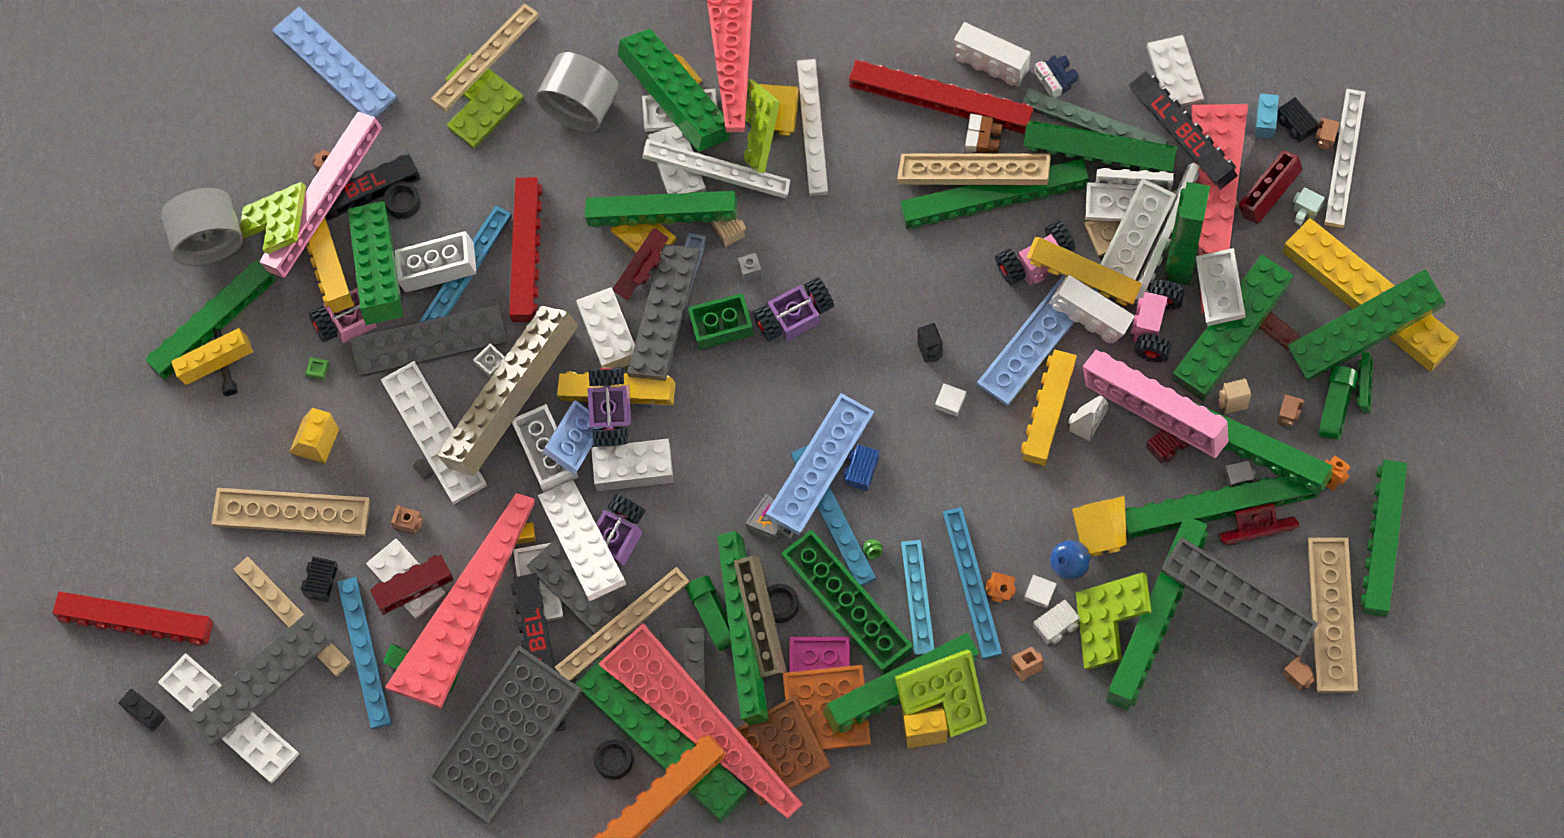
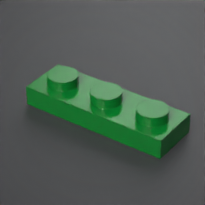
[1357,352,1374,414]

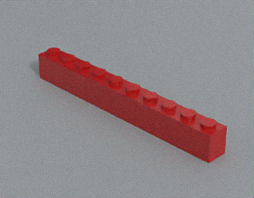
[849,60,1033,134]

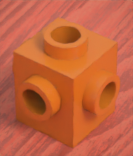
[1325,455,1351,491]
[985,572,1016,603]

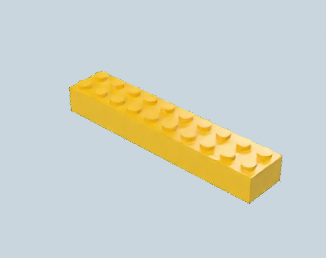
[1282,218,1459,372]

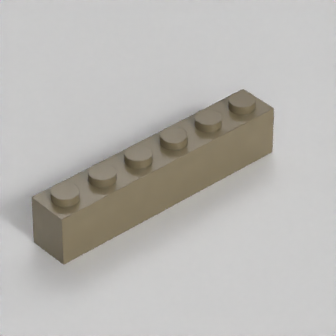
[734,556,787,678]

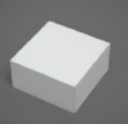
[473,344,505,378]
[935,384,966,417]
[1024,575,1057,609]

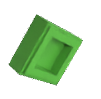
[305,357,329,380]

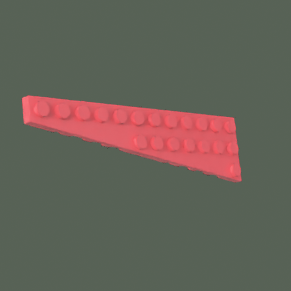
[707,0,753,132]
[1191,104,1248,314]
[385,493,535,709]
[598,623,803,818]

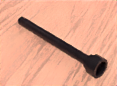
[213,328,238,396]

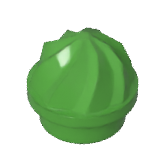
[863,538,883,559]

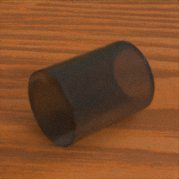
[413,458,434,480]

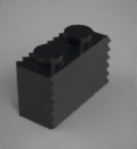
[1277,97,1319,142]
[917,323,943,363]
[301,557,338,602]
[118,689,165,732]

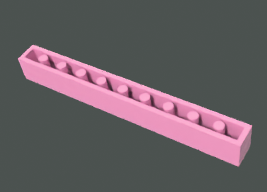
[260,112,383,278]

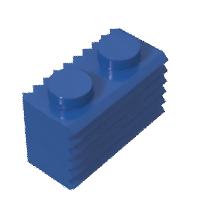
[843,444,880,491]

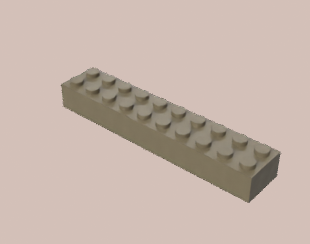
[437,306,579,476]

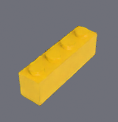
[171,328,254,385]

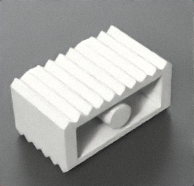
[1033,600,1080,645]

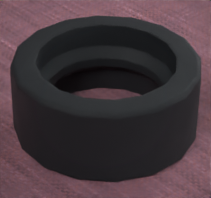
[384,181,421,219]
[767,583,799,623]
[594,739,633,780]

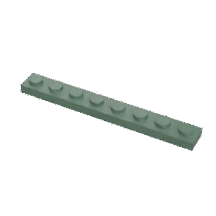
[1023,88,1168,144]

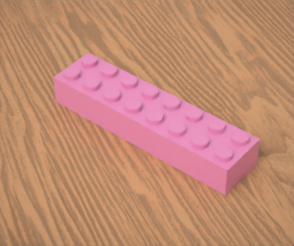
[1083,350,1229,458]

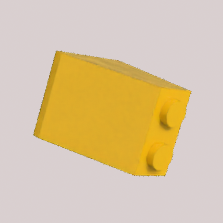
[760,84,800,136]
[289,408,339,464]
[1072,496,1126,557]
[901,703,947,748]

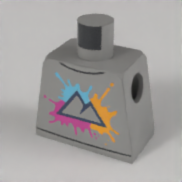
[746,494,794,541]

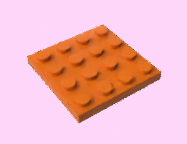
[783,665,871,750]

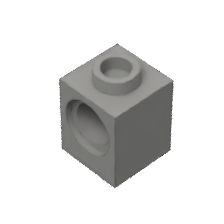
[738,253,762,284]
[1224,461,1256,487]

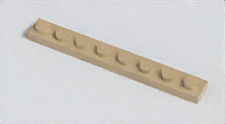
[431,4,539,112]
[233,556,351,677]
[555,567,690,681]

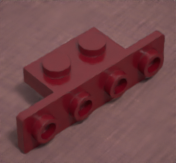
[612,228,669,300]
[1219,503,1300,545]

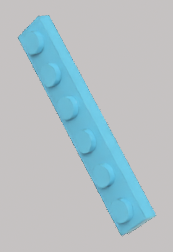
[901,540,934,657]

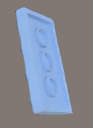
[542,400,603,475]

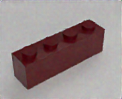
[1238,150,1303,224]
[370,555,454,615]

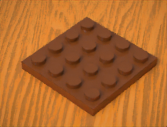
[736,696,831,806]

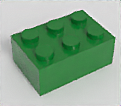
[687,293,754,350]

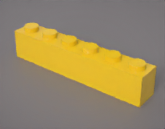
[306,217,354,313]
[1026,237,1142,306]
[1020,349,1077,466]
[557,371,676,405]

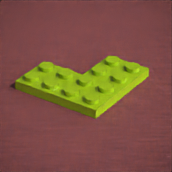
[445,54,524,149]
[744,79,780,173]
[240,182,306,254]
[1075,573,1151,670]
[895,649,987,737]

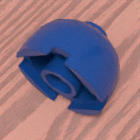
[1050,540,1091,579]

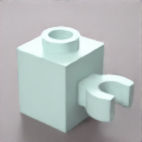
[1293,187,1325,226]

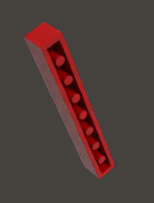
[509,177,543,322]
[52,591,213,646]

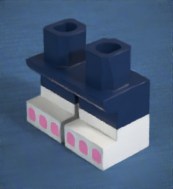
[1034,55,1079,98]

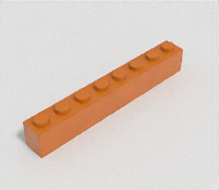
[593,735,728,838]

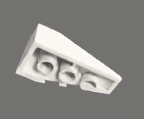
[1068,396,1109,441]

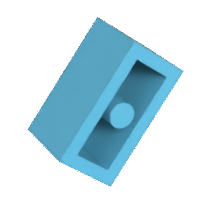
[1255,93,1279,139]

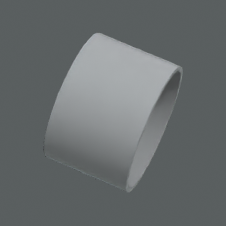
[535,52,619,132]
[161,188,243,266]

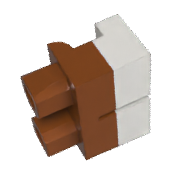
[965,114,1002,154]

